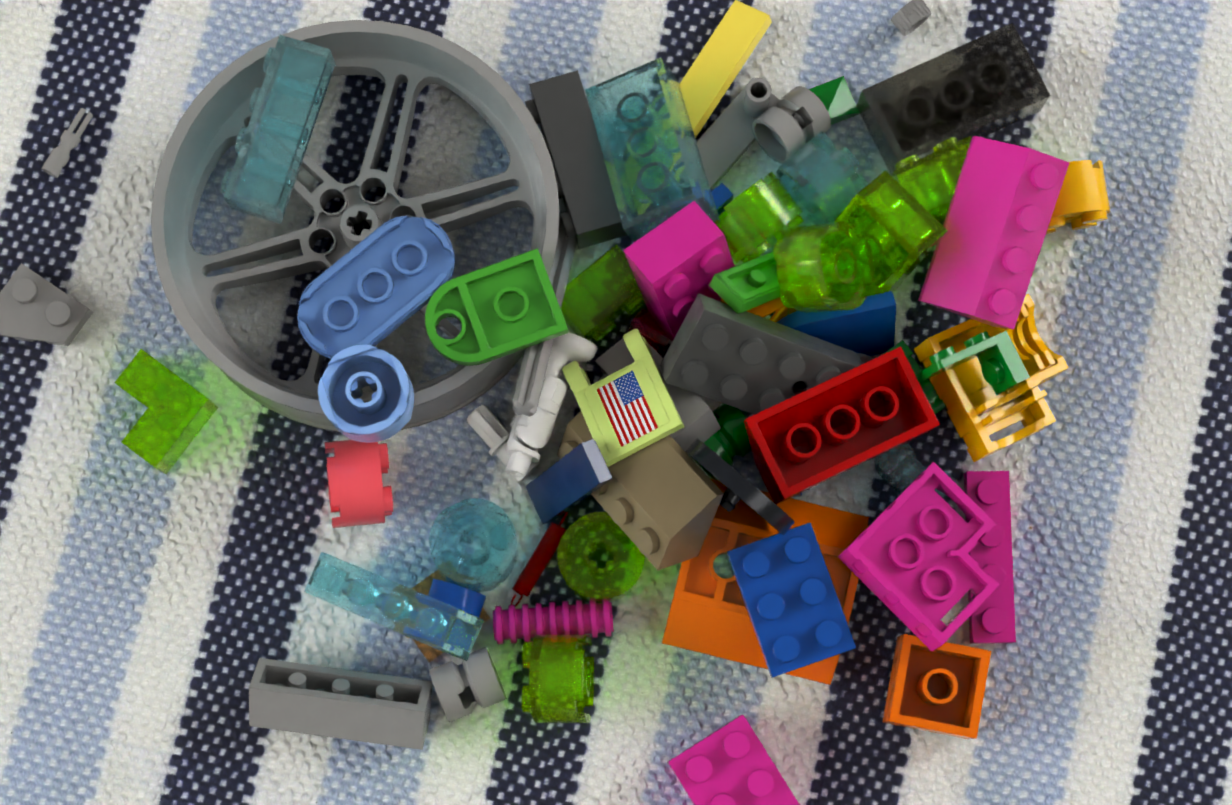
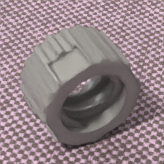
[891,0,931,36]

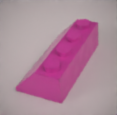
[918,136,1069,330]

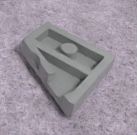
[0,263,93,346]

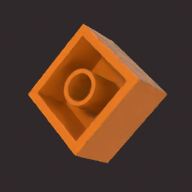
[882,634,991,739]

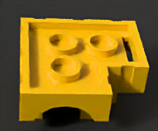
[914,293,1069,462]

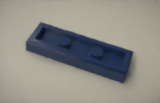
[525,439,612,524]

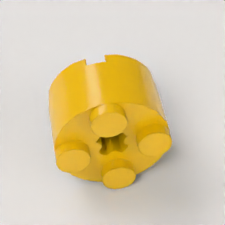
[1046,160,1110,234]

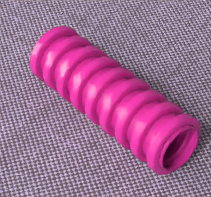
[493,598,614,645]

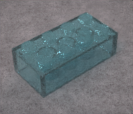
[585,57,719,242]

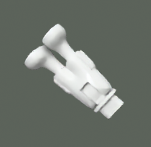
[505,333,597,478]

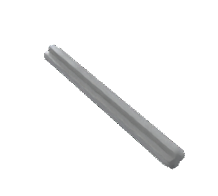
[512,219,577,417]

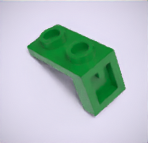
[919,331,1030,396]

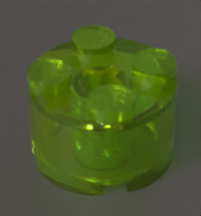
[711,172,804,264]
[773,222,875,313]
[557,512,645,603]
[521,635,595,723]

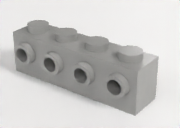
[249,658,432,750]

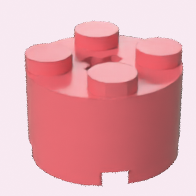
[325,440,393,528]

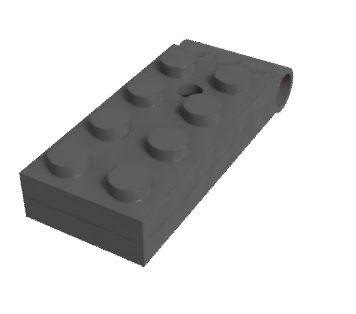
[660,293,874,414]

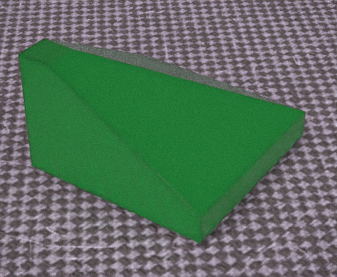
[809,76,860,125]

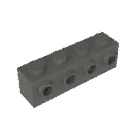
[525,70,627,249]

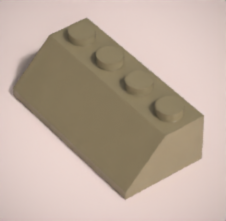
[557,411,724,570]

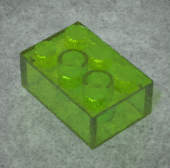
[811,170,948,302]

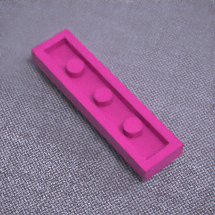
[964,471,1016,644]

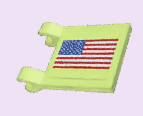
[562,328,685,467]

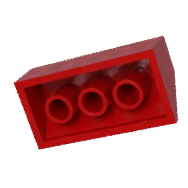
[744,346,940,505]

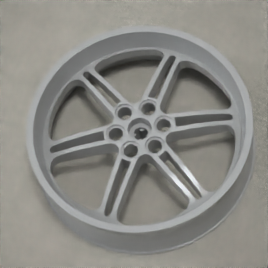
[151,20,561,432]

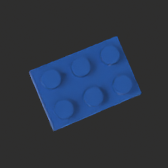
[727,523,856,678]

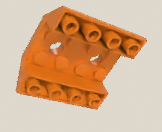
[662,478,869,685]

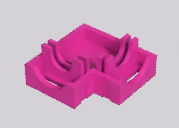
[838,462,1000,652]

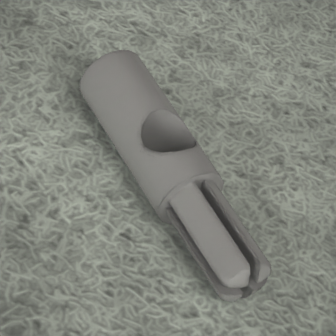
[41,108,93,178]

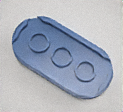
[297,216,455,359]

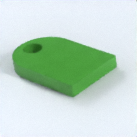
[425,248,569,366]

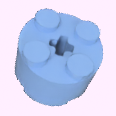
[318,344,414,443]

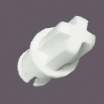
[467,405,540,482]

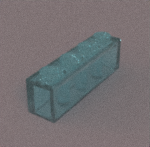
[221,35,336,224]
[304,552,484,661]

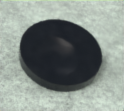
[685,438,795,535]

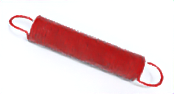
[511,512,568,607]

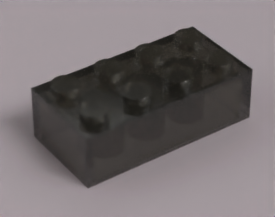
[856,23,1051,178]

